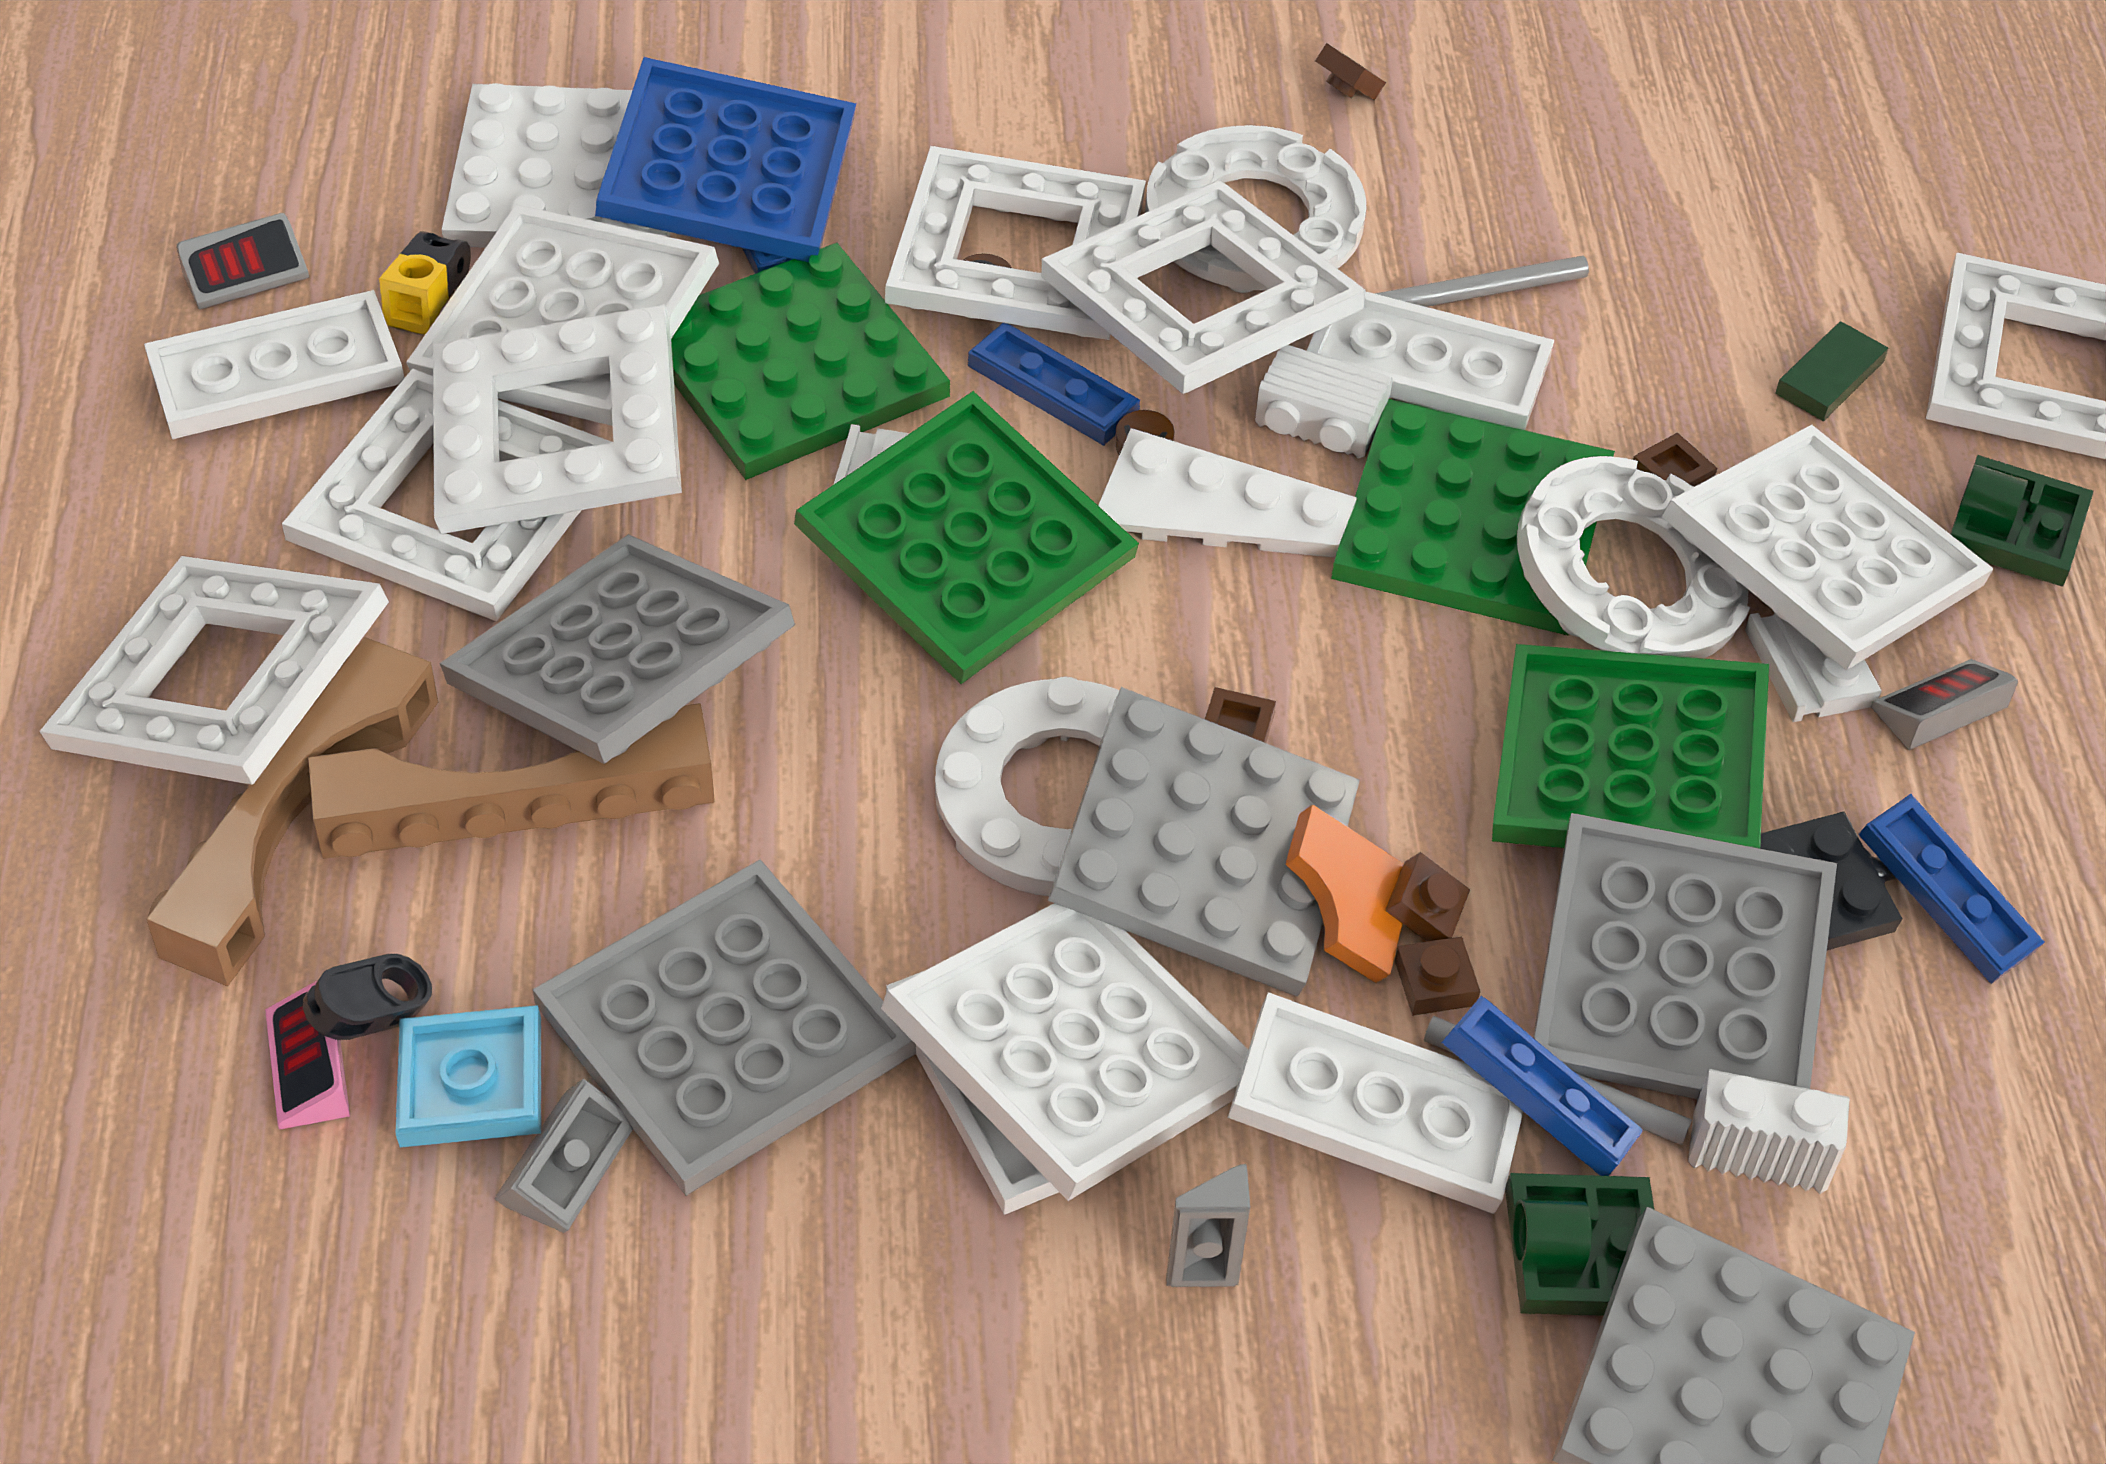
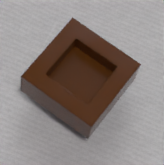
[1315,43,1386,101]
[1633,432,1717,487]
[1205,687,1276,743]
[1385,852,1470,942]
[1395,936,1480,1016]

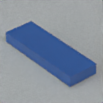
[968,323,1140,446]
[1858,794,2045,984]
[1441,995,1643,1176]

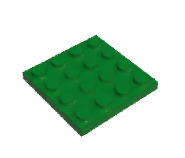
[671,242,950,480]
[794,391,1139,684]
[1331,399,1615,636]
[1492,644,1769,849]

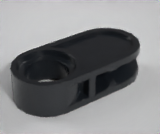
[303,954,432,1040]

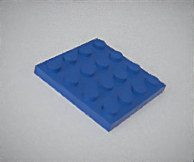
[595,57,857,262]

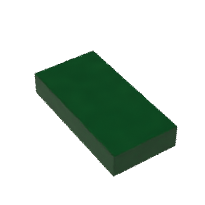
[1775,321,1889,421]

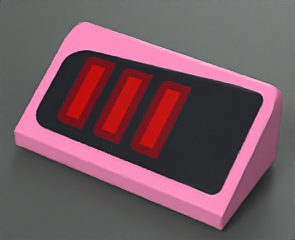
[265,981,350,1130]

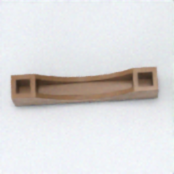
[146,637,439,987]
[308,703,715,859]

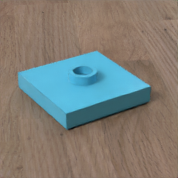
[395,1005,541,1148]

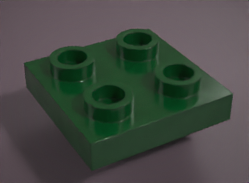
[1950,455,2094,587]
[1505,1173,1655,1316]

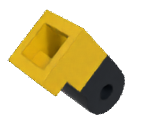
[379,231,471,335]

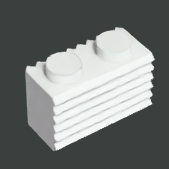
[1255,345,1393,459]
[1688,1069,1850,1194]

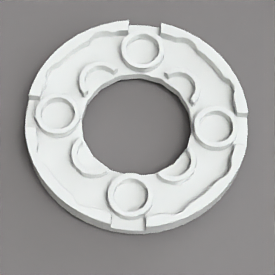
[1145,125,1366,293]
[1517,456,1750,659]
[935,677,1119,896]

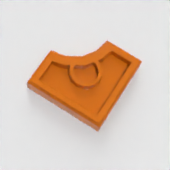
[1285,805,1404,983]

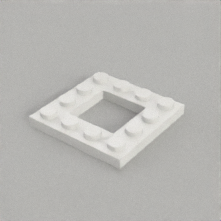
[885,146,1146,340]
[1041,180,1366,394]
[1926,253,2106,459]
[433,304,682,534]
[282,369,611,622]
[40,556,389,785]

